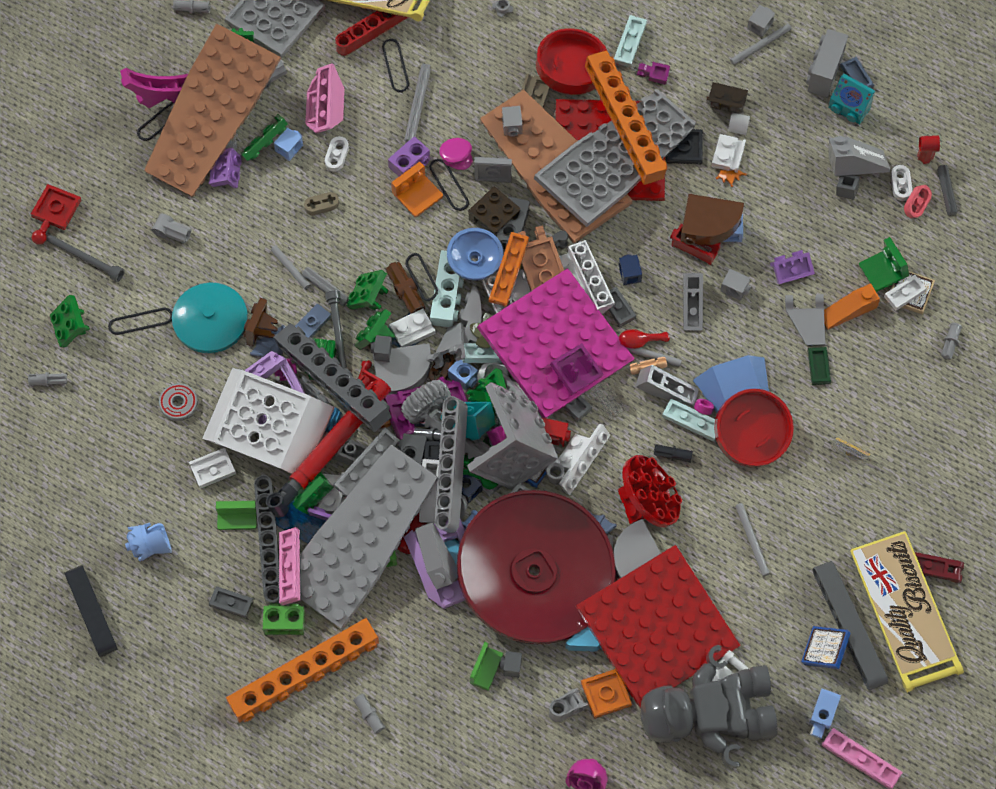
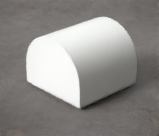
[728,112,750,135]

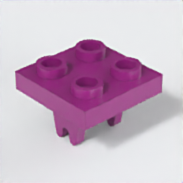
[550,343,604,396]

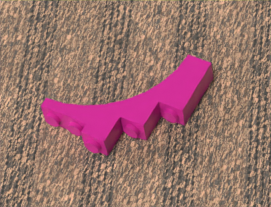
[120,68,188,108]

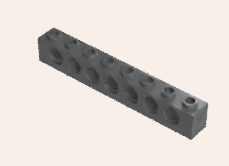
[273,323,392,432]

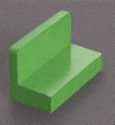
[216,501,257,530]
[470,642,504,691]

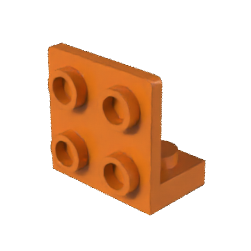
[391,161,443,217]

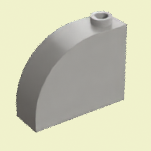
[373,343,431,395]
[614,519,661,581]

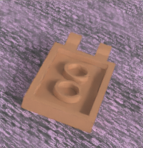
[518,225,564,291]

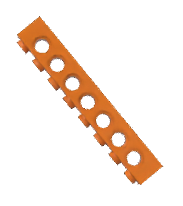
[585,51,667,185]
[226,618,379,723]

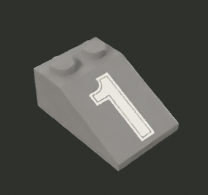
[828,136,890,176]

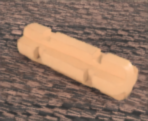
[630,357,667,375]

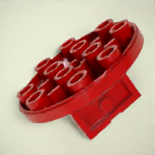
[617,455,682,528]

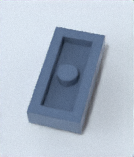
[295,303,332,338]

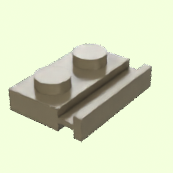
[521,74,550,109]

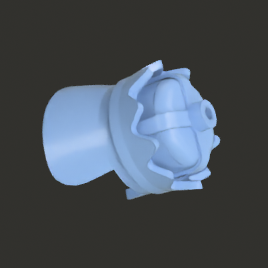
[125,522,172,561]

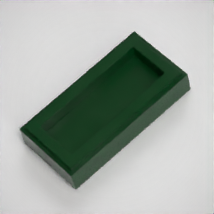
[807,347,831,385]

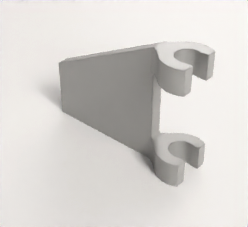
[785,294,825,346]
[427,323,465,369]

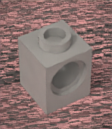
[747,5,775,37]
[502,106,522,136]
[720,269,751,301]

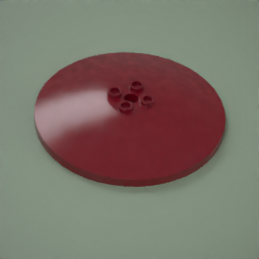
[457,490,615,644]

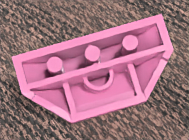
[305,63,344,133]

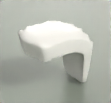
[477,362,508,384]

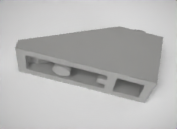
[682,273,703,330]
[635,365,699,407]
[415,522,458,589]

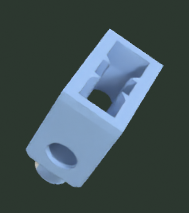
[810,689,841,739]

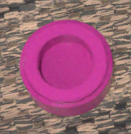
[694,399,714,415]

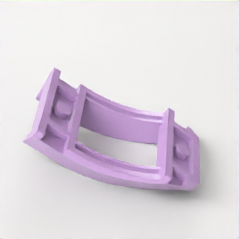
[244,351,305,425]
[404,519,465,609]

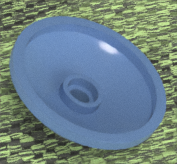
[447,228,503,280]

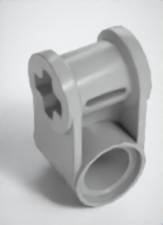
[549,688,588,722]

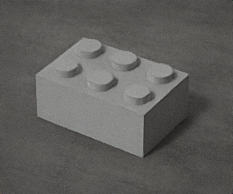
[806,29,849,98]

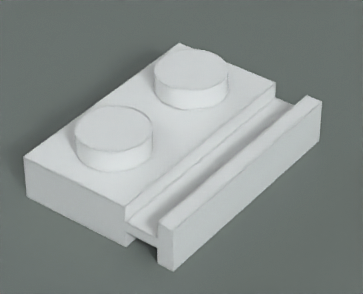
[712,134,746,173]
[389,309,436,347]
[189,448,236,489]

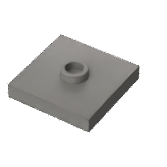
[474,157,512,183]

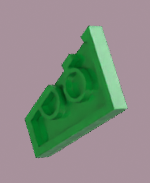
[241,114,288,161]

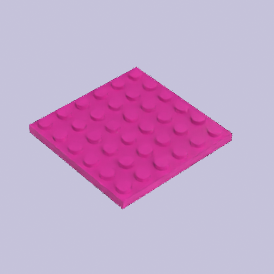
[477,268,635,418]

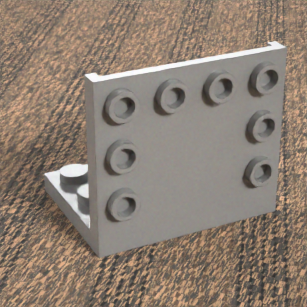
[467,382,558,490]

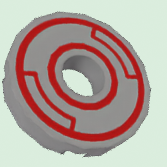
[159,383,198,421]

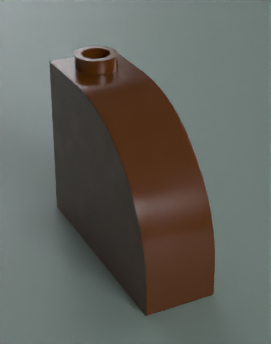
[680,194,744,245]

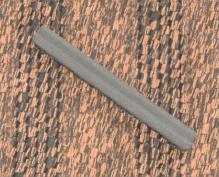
[404,64,431,143]

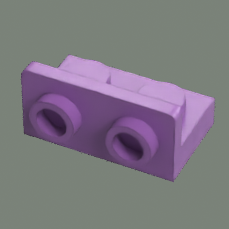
[209,148,242,188]
[770,250,815,284]

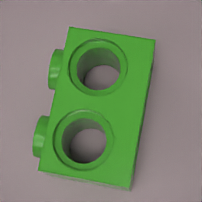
[263,604,305,635]

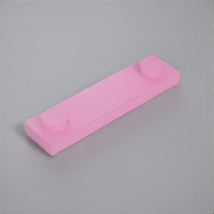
[279,527,300,605]
[822,728,903,789]

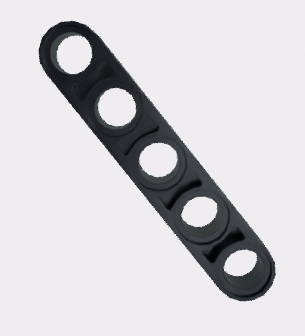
[64,565,118,658]

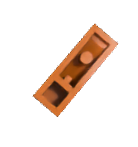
[824,283,880,330]

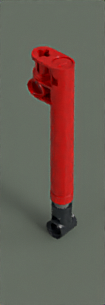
[266,370,391,518]

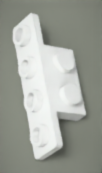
[559,424,610,495]

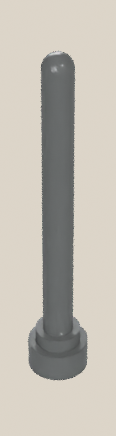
[46,235,125,282]
[325,290,347,369]

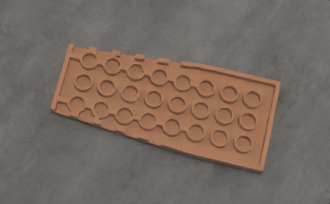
[144,23,281,197]
[480,90,633,244]

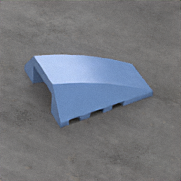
[693,355,769,413]

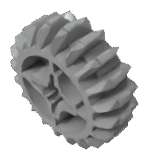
[401,380,451,424]

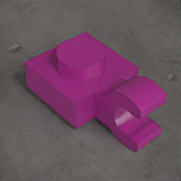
[637,62,670,85]

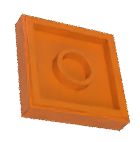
[581,669,632,719]

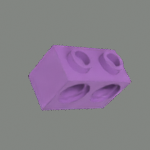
[388,136,430,176]

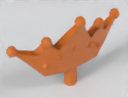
[716,170,747,187]

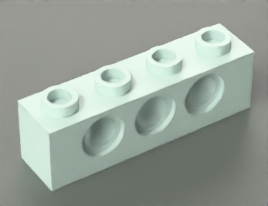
[430,250,464,327]

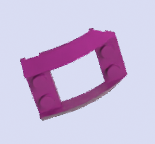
[384,377,468,445]

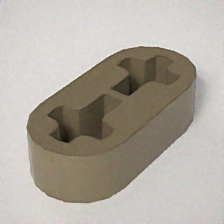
[304,192,339,215]

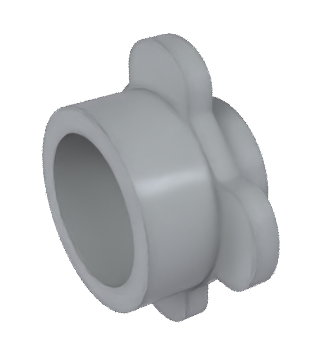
[492,0,513,17]

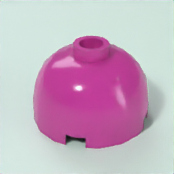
[565,759,608,789]

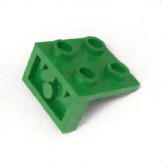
[859,237,909,292]
[288,471,334,514]

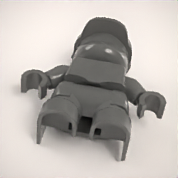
[640,645,778,769]

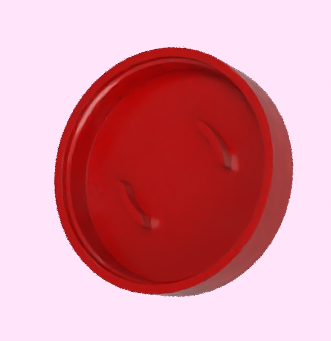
[535,28,607,95]
[714,389,794,467]

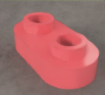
[904,185,932,218]

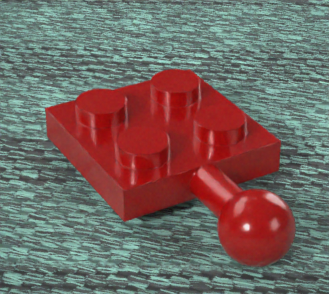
[31,184,82,245]

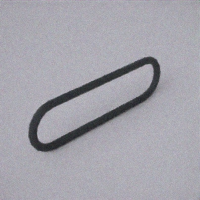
[382,39,409,92]
[137,101,173,141]
[429,159,469,211]
[405,253,438,301]
[108,307,172,335]

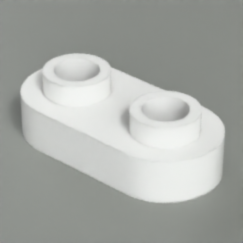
[325,136,349,172]
[891,165,912,201]

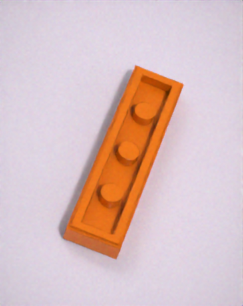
[489,232,529,307]

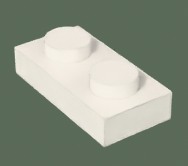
[884,275,927,311]

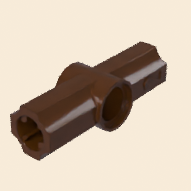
[385,262,426,314]

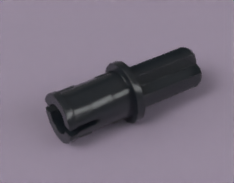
[653,444,693,463]

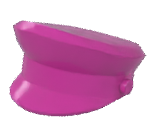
[439,138,472,170]

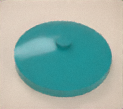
[172,282,248,353]

